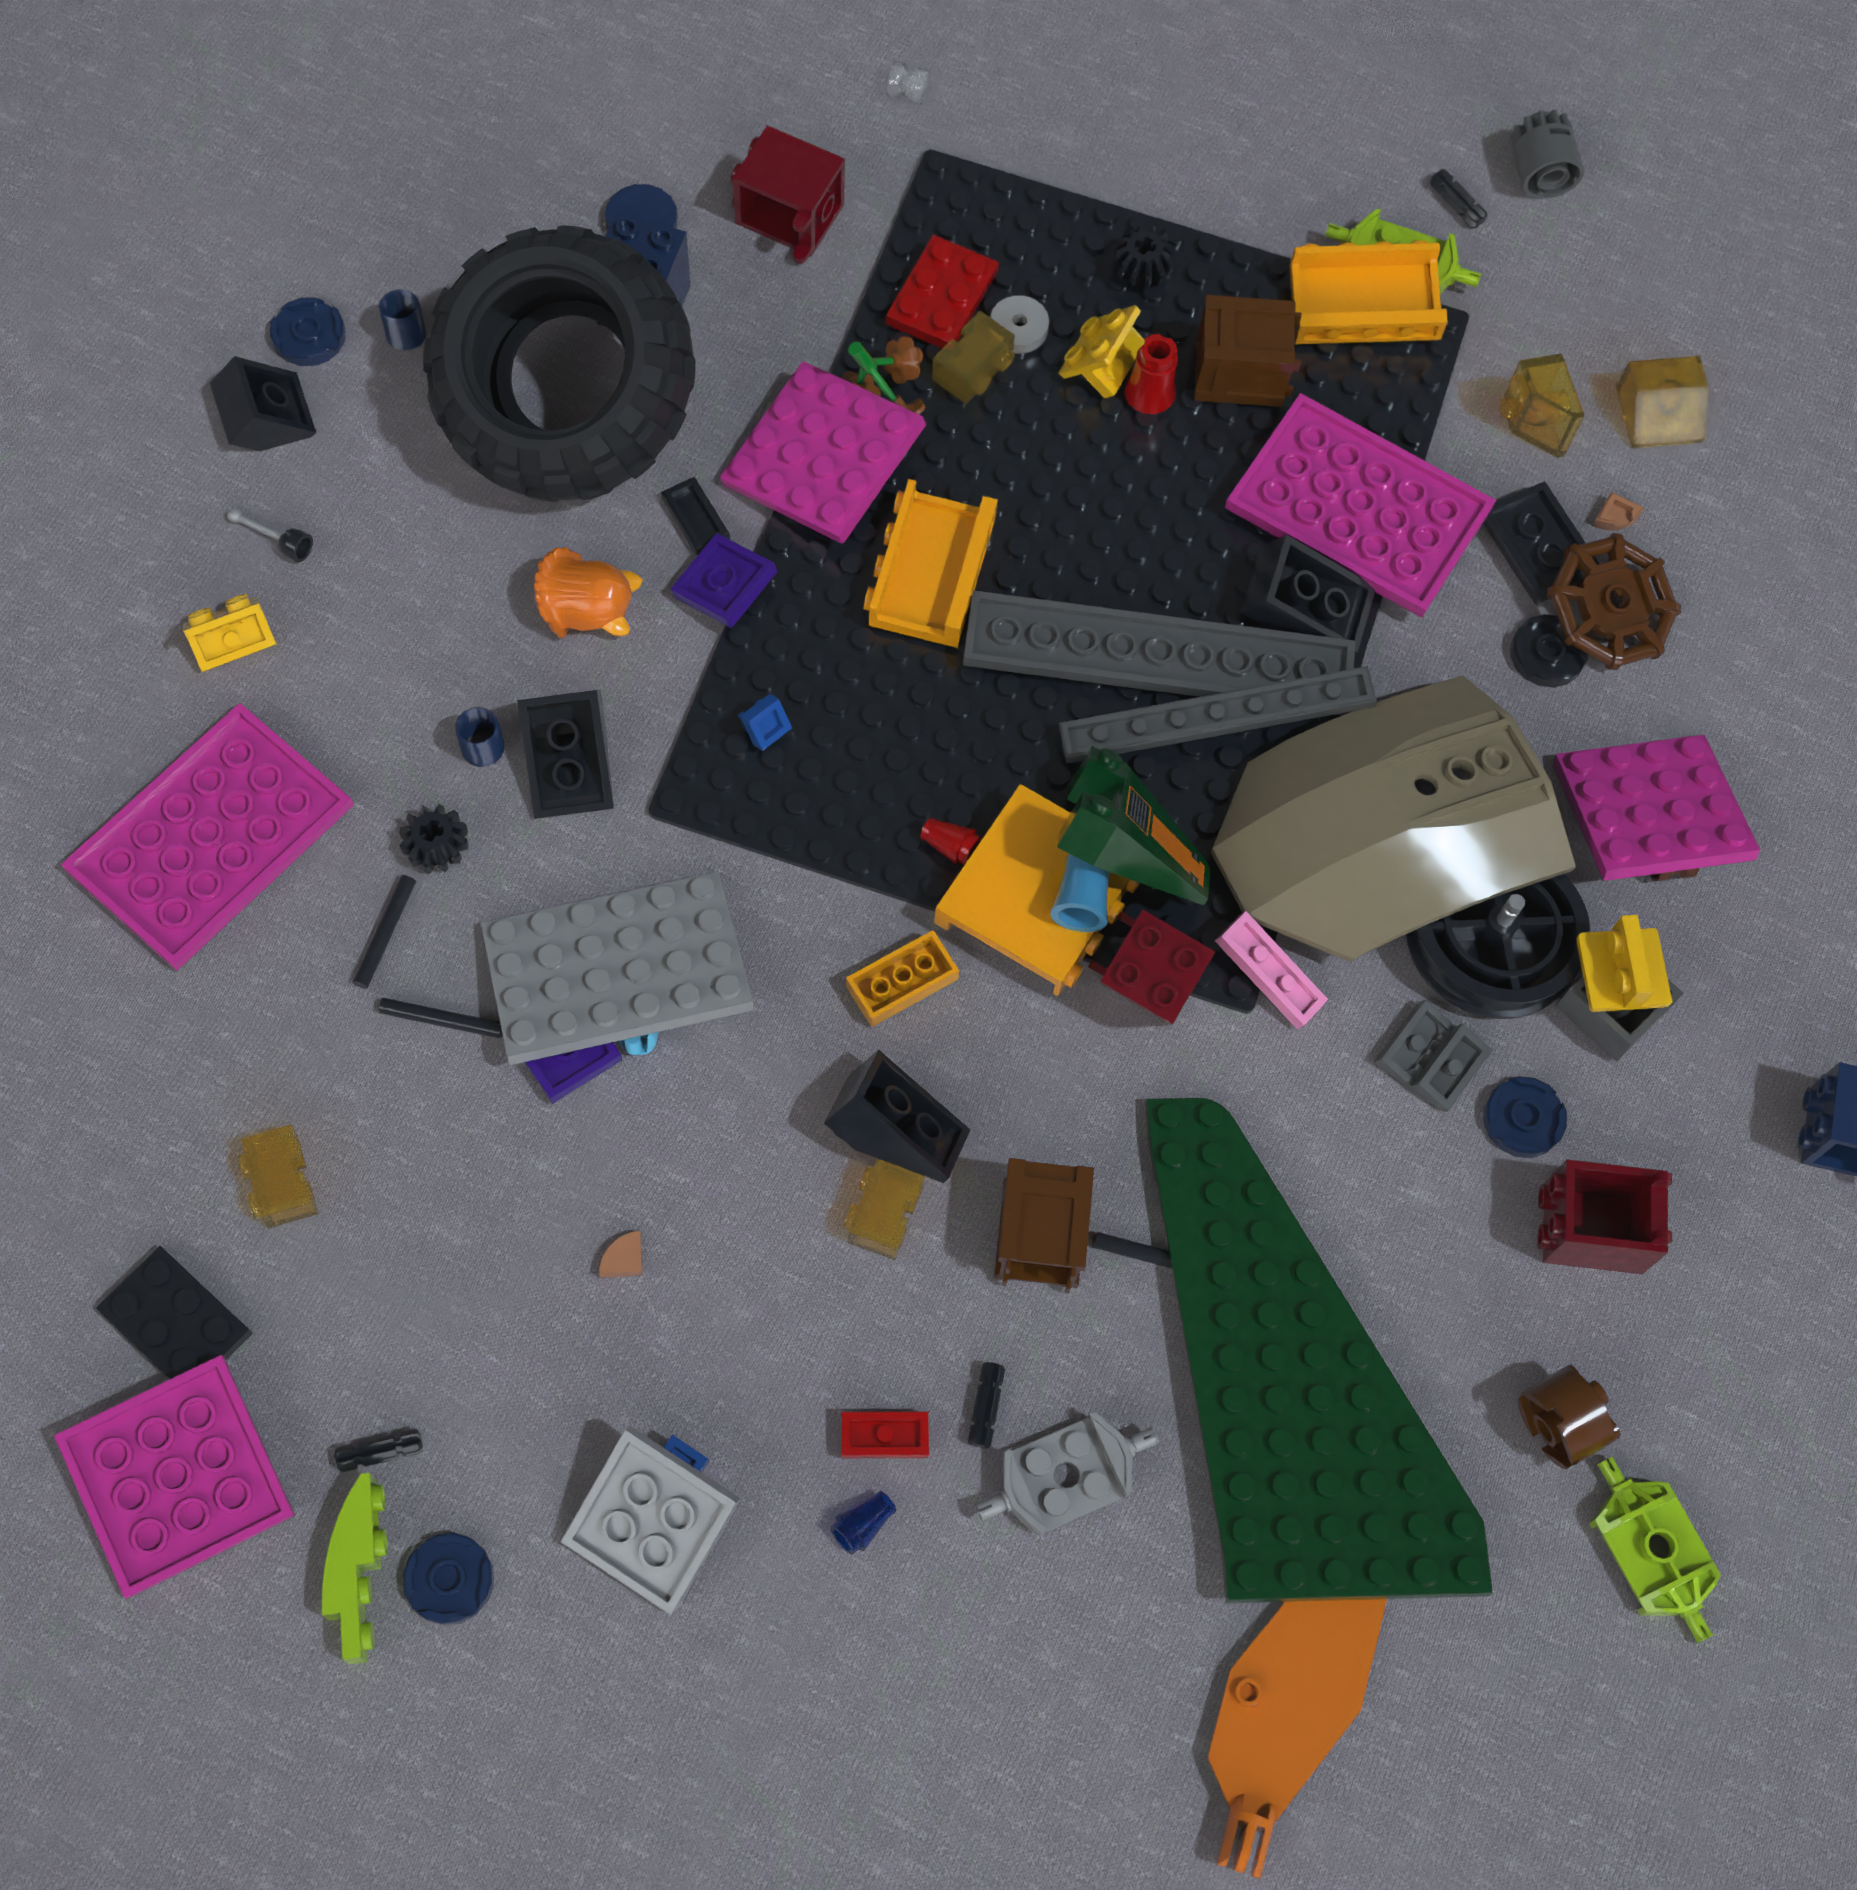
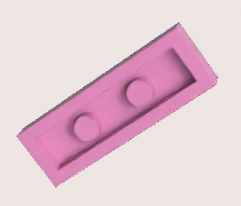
[1214,911,1328,1029]

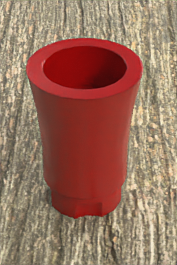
[1124,334,1178,414]

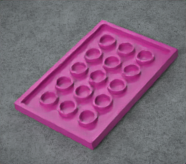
[1225,393,1496,618]
[60,703,354,971]

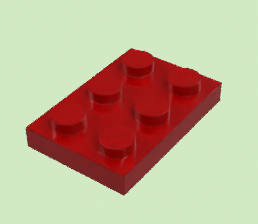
[886,234,999,352]

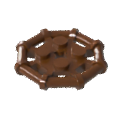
[1547,533,1681,671]

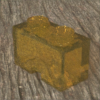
[932,311,1015,404]
[238,1124,318,1229]
[843,1159,926,1260]

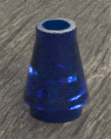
[830,1491,896,1555]

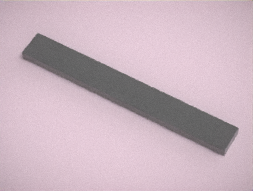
[1059,666,1377,764]

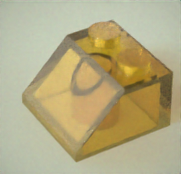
[1500,353,1585,458]
[1616,356,1708,448]

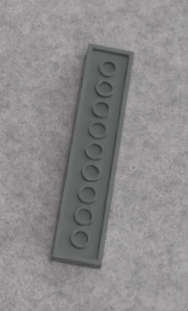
[963,590,1356,715]

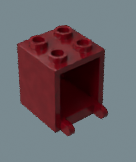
[730,125,845,264]
[1088,910,1215,1025]
[1537,1159,1672,1274]

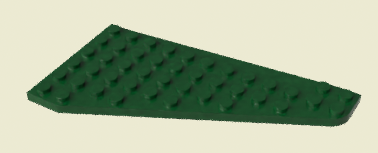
[1145,1098,1493,1603]

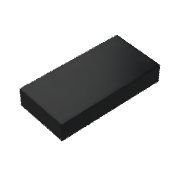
[661,476,730,556]

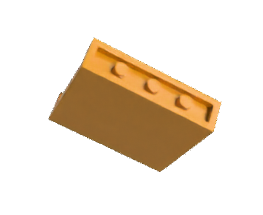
[934,784,1140,997]

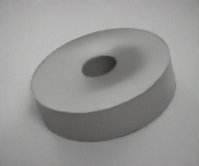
[990,296,1049,353]

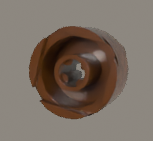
[1518,1365,1621,1469]

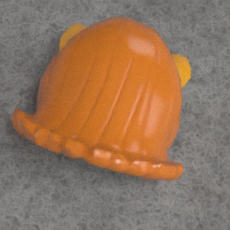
[534,547,643,638]

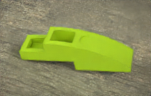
[322,1473,388,1664]

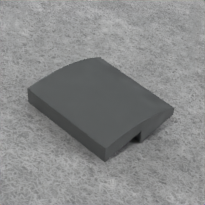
[1374,1000,1492,1112]

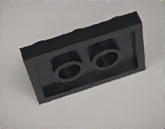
[1483,481,1599,605]
[96,1246,253,1379]

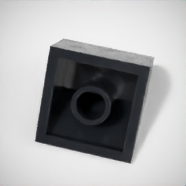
[210,356,316,451]

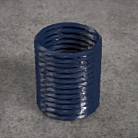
[379,289,426,350]
[455,707,504,767]

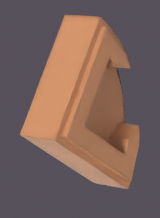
[1593,492,1644,530]
[599,1231,643,1278]

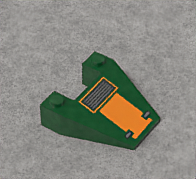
[1057,746,1210,905]

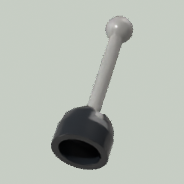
[227,508,313,563]

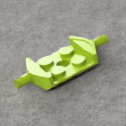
[1325,208,1482,295]
[1589,1457,1721,1643]

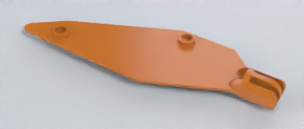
[1207,1599,1387,1880]

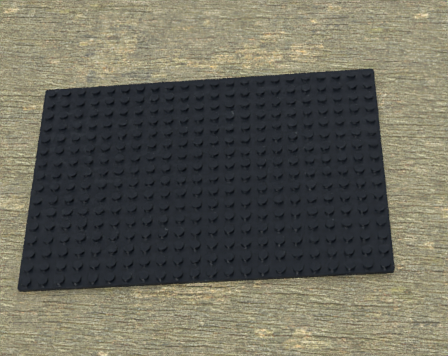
[649,149,1469,1014]

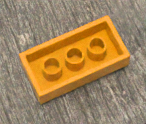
[846,930,960,1028]

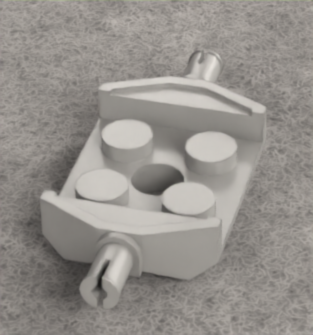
[975,1412,1159,1536]

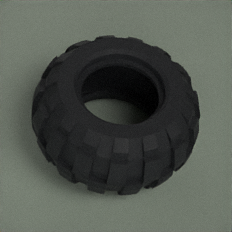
[423,225,696,502]

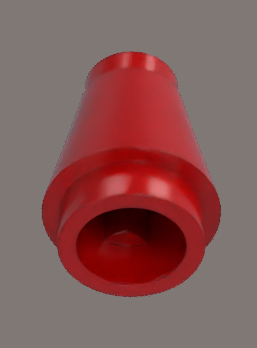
[921,818,983,866]

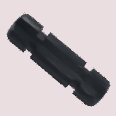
[1430,169,1488,228]
[968,1362,1005,1448]
[335,1429,423,1472]

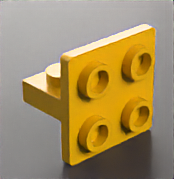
[1059,305,1145,398]
[183,593,276,672]
[1576,914,1672,1012]

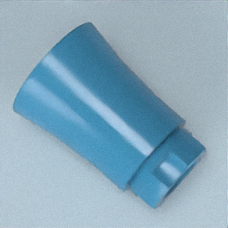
[1050,854,1110,932]

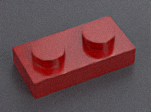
[841,1412,929,1459]

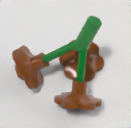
[841,336,926,414]

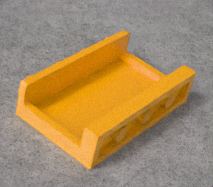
[1290,240,1447,344]
[864,479,998,648]

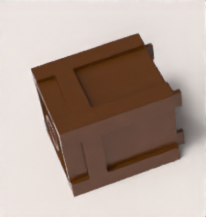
[1194,295,1302,407]
[994,1158,1094,1293]

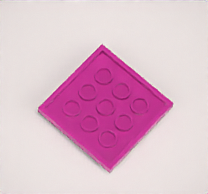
[719,361,926,544]
[1553,734,1760,881]
[54,1355,296,1599]

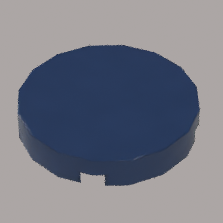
[606,184,677,229]
[270,298,346,366]
[1483,1076,1567,1158]
[403,1533,494,1625]

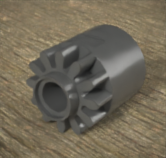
[1510,109,1584,199]

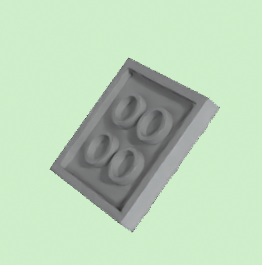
[561,1426,741,1615]

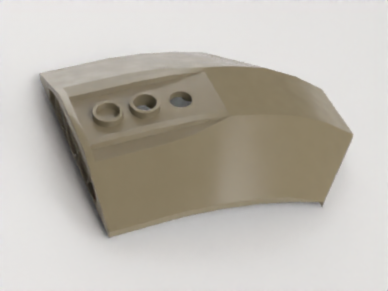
[1211,675,1576,963]

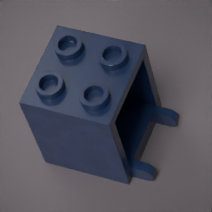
[597,212,690,326]
[1798,1062,1857,1177]

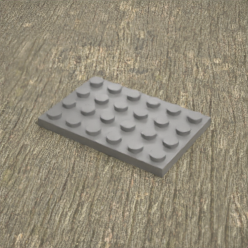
[481,871,754,1065]

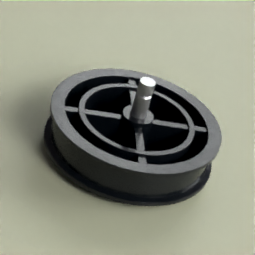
[1406,874,1590,1019]

